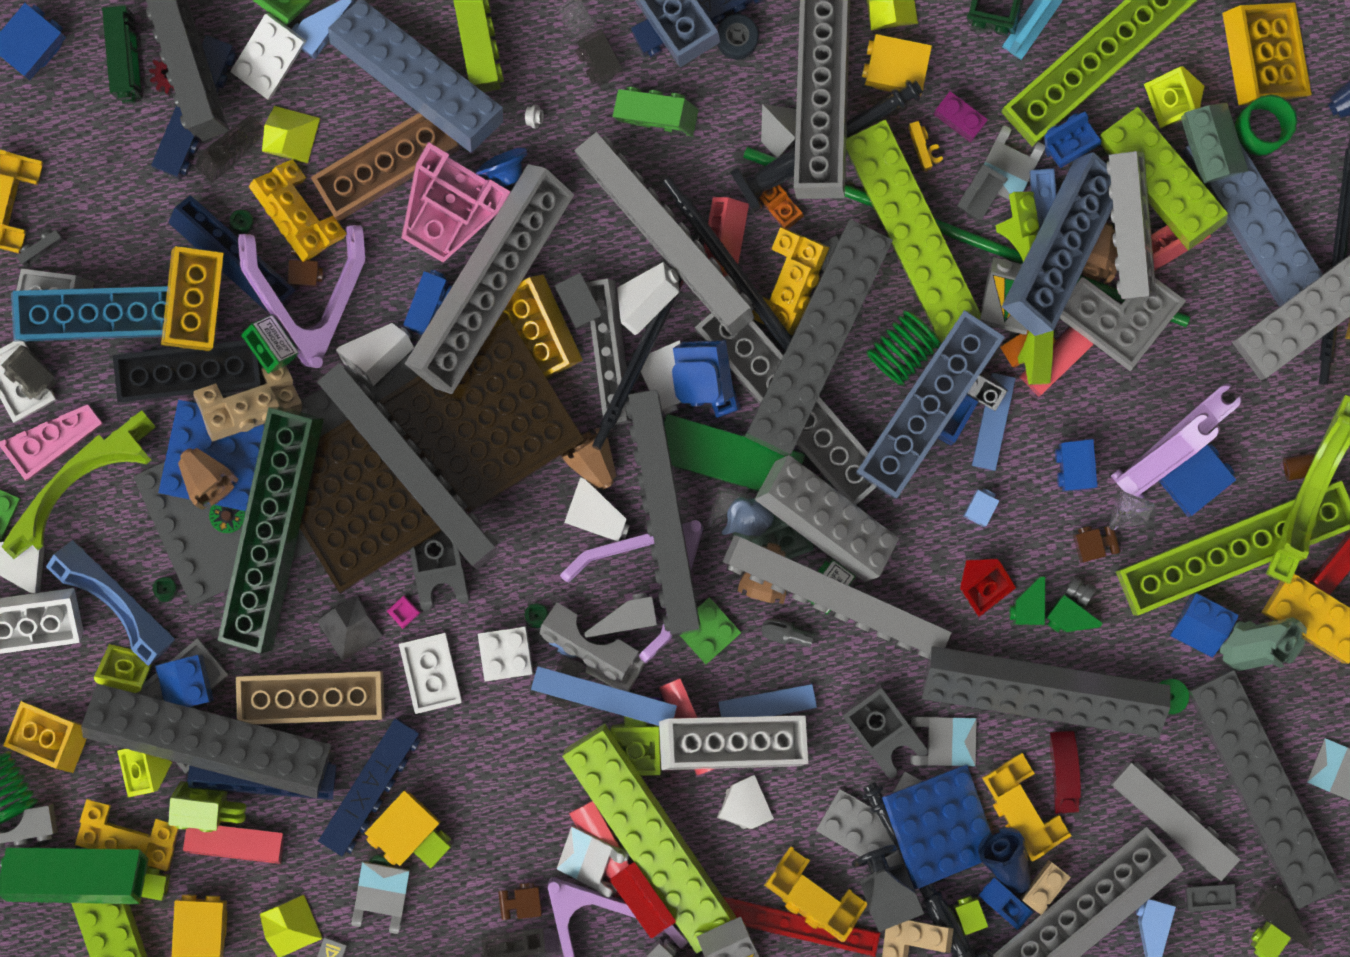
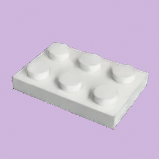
[230,13,307,99]
[0,341,57,423]
[399,633,462,714]

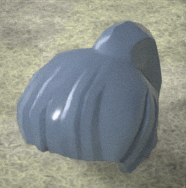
[722,497,774,536]

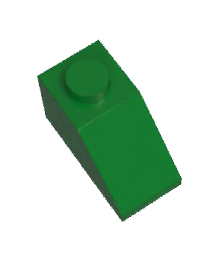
[1009,577,1045,625]
[1045,595,1103,633]

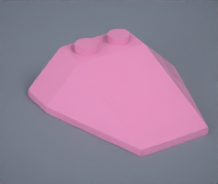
[401,142,510,262]

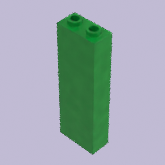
[664,414,805,492]
[0,848,149,904]

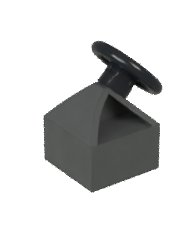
[852,845,924,932]

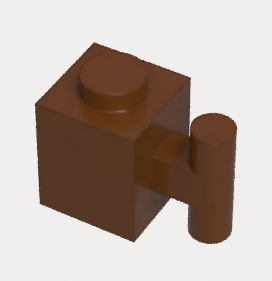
[288,246,324,288]
[1073,525,1121,563]
[498,882,543,920]

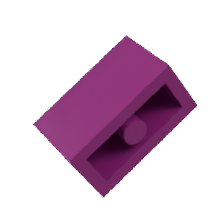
[933,91,988,143]

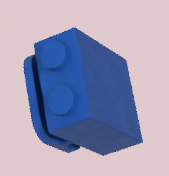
[0,3,66,81]
[403,270,452,335]
[672,340,734,406]
[1159,444,1236,517]

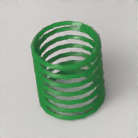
[1235,94,1298,156]
[866,310,941,386]
[0,751,39,824]

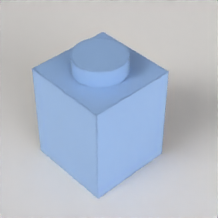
[963,488,999,527]

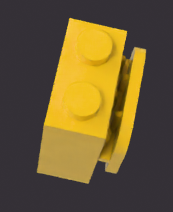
[862,34,932,96]
[365,789,441,866]
[172,894,227,957]

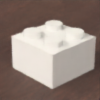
[478,627,534,681]

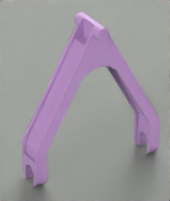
[238,225,365,368]
[1111,383,1242,504]
[560,520,704,663]
[548,877,688,957]

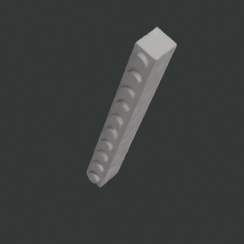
[723,535,952,659]

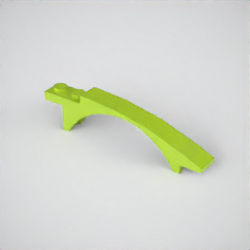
[995,192,1054,385]
[1266,395,1350,584]
[1,410,155,559]

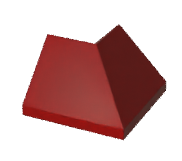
[960,559,1016,617]

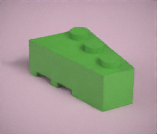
[613,87,699,137]

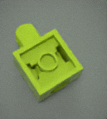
[611,716,662,775]
[168,781,246,832]

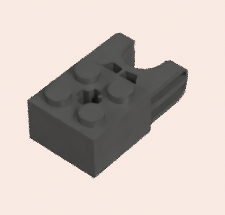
[410,531,470,612]
[841,684,928,779]

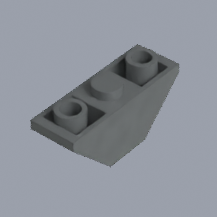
[967,370,1008,411]

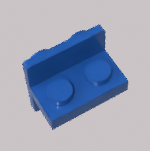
[1045,111,1101,168]

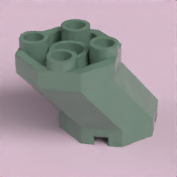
[1220,617,1307,671]

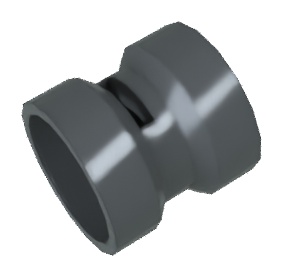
[1063,575,1096,607]

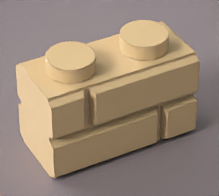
[1019,860,1071,915]

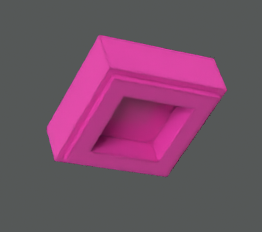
[387,595,421,629]

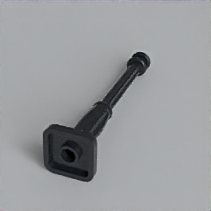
[730,80,923,215]
[862,782,994,957]

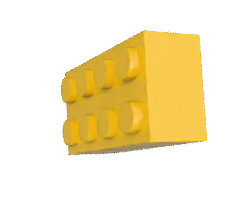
[161,246,224,351]
[1261,574,1350,664]

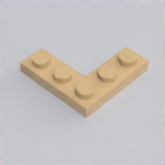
[882,920,954,957]

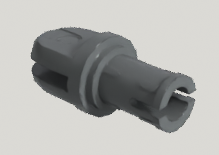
[761,618,814,648]

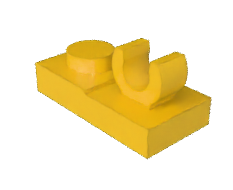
[908,121,943,172]

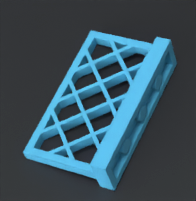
[1002,0,1063,60]

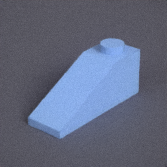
[292,0,356,59]
[1136,898,1176,957]

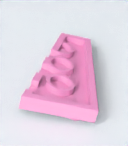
[0,404,104,481]

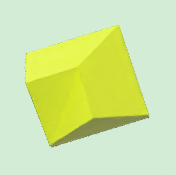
[866,0,918,30]
[1144,66,1204,128]
[262,106,320,164]
[94,644,153,693]
[117,749,172,797]
[260,895,323,957]

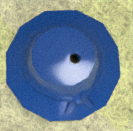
[476,148,527,187]

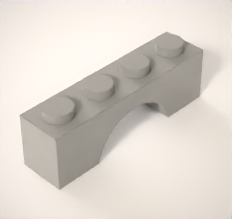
[539,603,639,683]
[0,804,58,848]

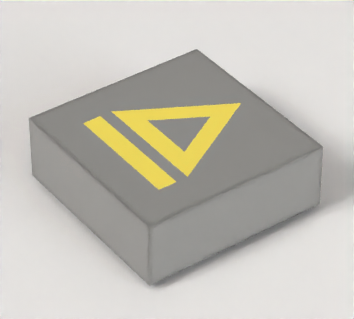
[317,937,347,957]

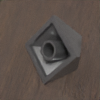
[317,596,383,661]

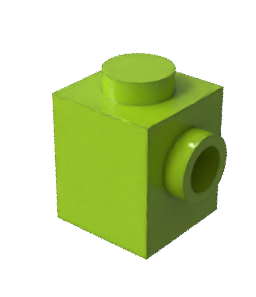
[413,829,453,869]
[141,867,170,901]
[953,895,988,935]
[1250,922,1291,957]

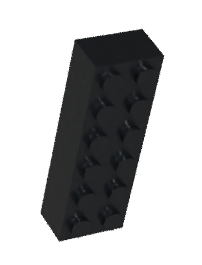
[113,340,264,405]

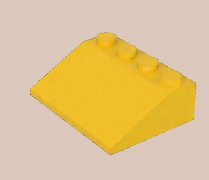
[1222,3,1312,106]
[492,275,583,378]

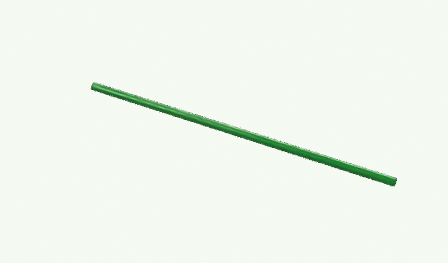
[743,147,1190,328]

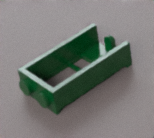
[966,0,1024,36]
[102,5,143,104]

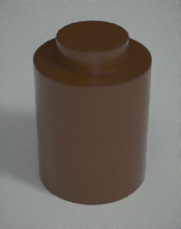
[1283,453,1314,481]

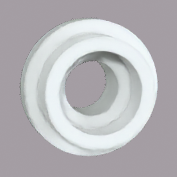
[525,105,544,128]

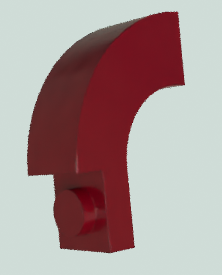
[1050,731,1081,814]

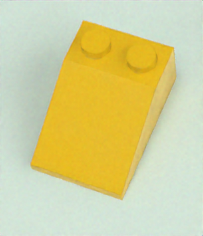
[3,701,87,773]

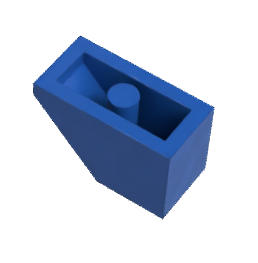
[978,878,1033,930]

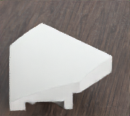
[717,775,774,829]

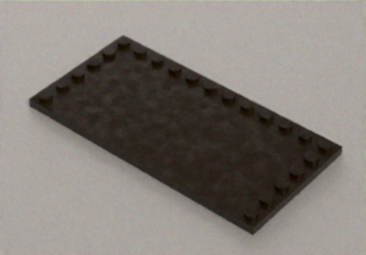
[300,320,585,593]

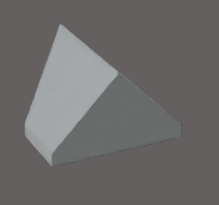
[761,104,796,158]

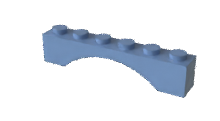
[46,540,175,666]

